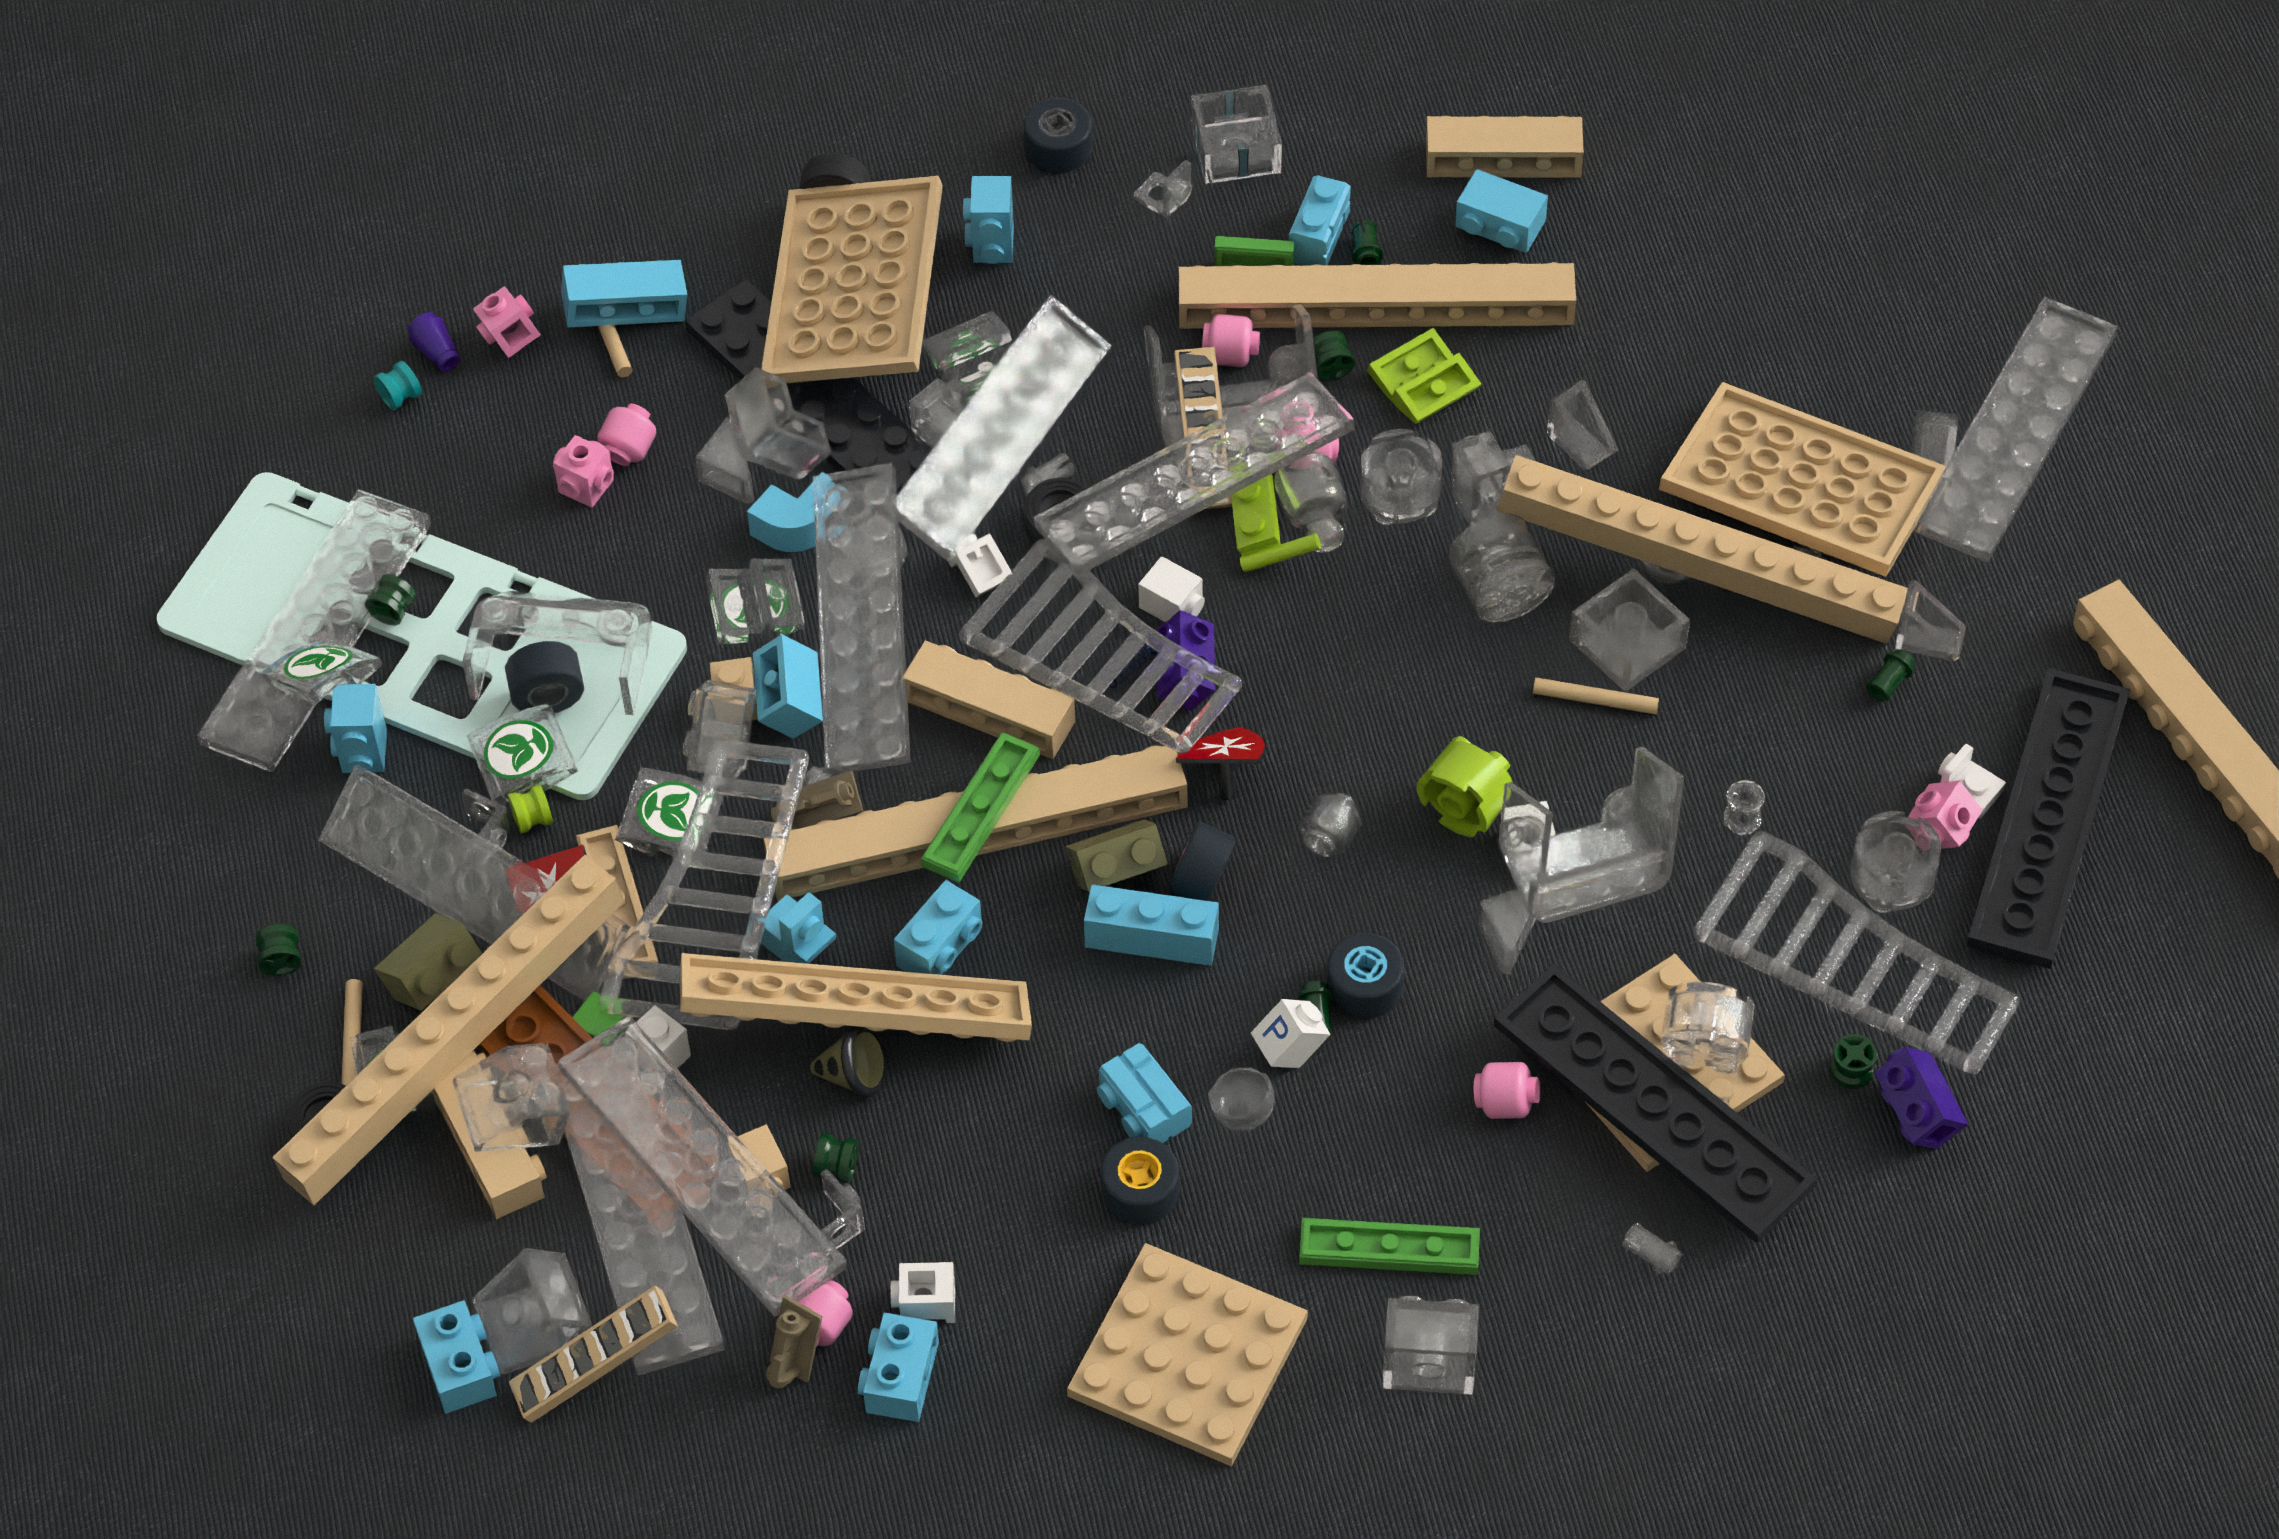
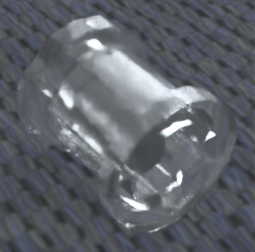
[1723,780,1765,835]

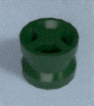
[1308,331,1355,381]
[364,574,416,626]
[255,924,302,976]
[1830,1034,1877,1089]
[813,1133,859,1183]

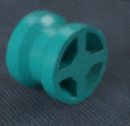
[373,361,422,411]

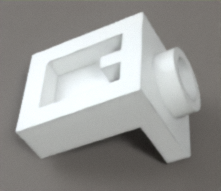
[948,533,1014,598]
[1938,744,2006,819]

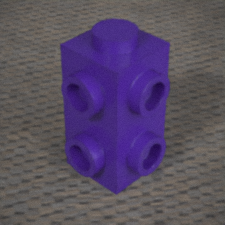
[1155,610,1215,711]
[1875,1047,1969,1149]

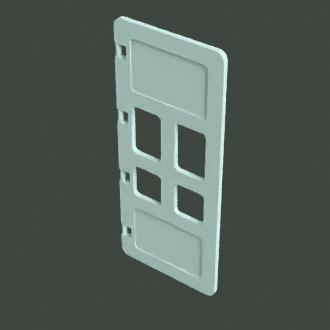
[157,472,687,800]

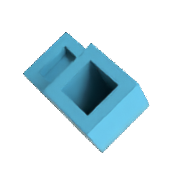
[747,472,838,552]
[757,892,836,964]

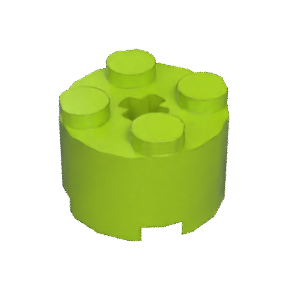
[1417,736,1515,837]

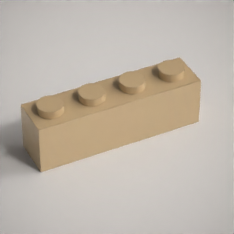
[1426,116,1584,178]
[902,641,1075,759]
[431,1050,547,1220]

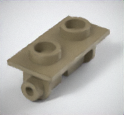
[771,771,864,830]
[766,1295,823,1388]

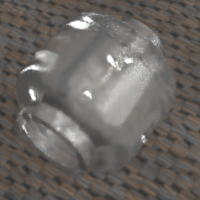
[1299,793,1362,857]

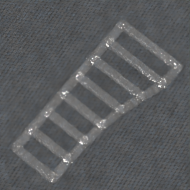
[958,539,1242,753]
[598,740,809,1030]
[1693,831,2020,1074]

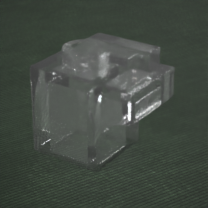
[909,378,975,463]

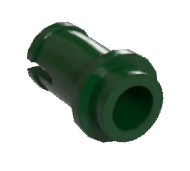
[1352,220,1383,265]
[1866,649,1915,702]
[1298,981,1333,1034]

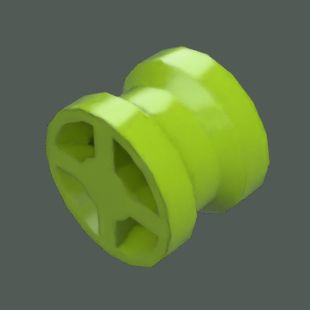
[507,784,553,834]

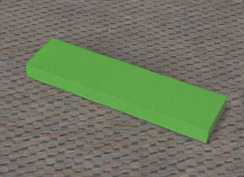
[921,732,1040,883]
[1299,1218,1480,1275]

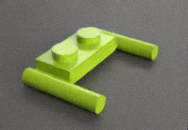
[1229,445,1321,572]

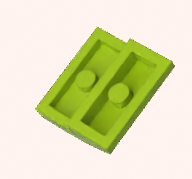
[1366,328,1482,424]

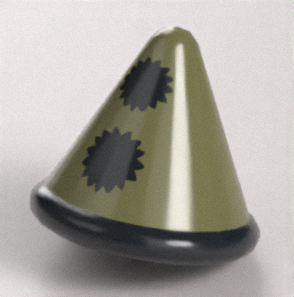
[809,1026,885,1098]

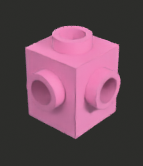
[473,286,541,358]
[553,435,614,508]
[1906,780,1982,850]

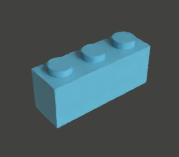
[561,260,687,327]
[1084,885,1219,966]

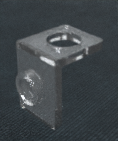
[1134,160,1192,219]
[462,789,511,870]
[818,1169,865,1257]

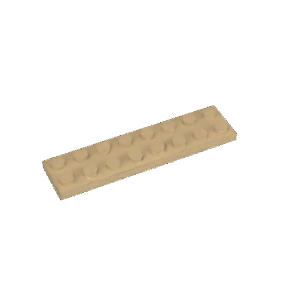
[680,953,1032,1042]

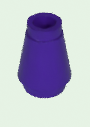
[408,312,461,372]

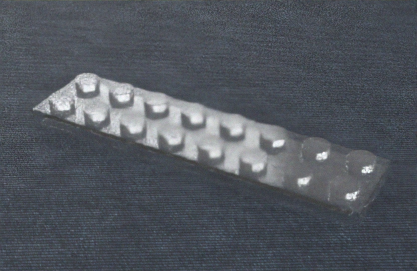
[886,295,1112,562]
[1913,297,2118,563]
[1033,372,1355,577]
[813,463,911,776]
[197,489,432,773]
[318,766,631,1001]
[558,1015,847,1317]
[546,1043,725,1376]

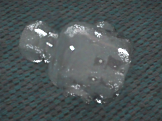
[1274,451,1348,553]

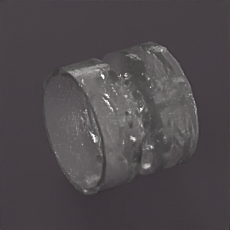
[1449,513,1555,623]

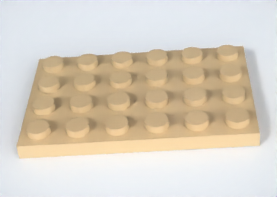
[760,176,943,385]
[1659,382,1946,577]

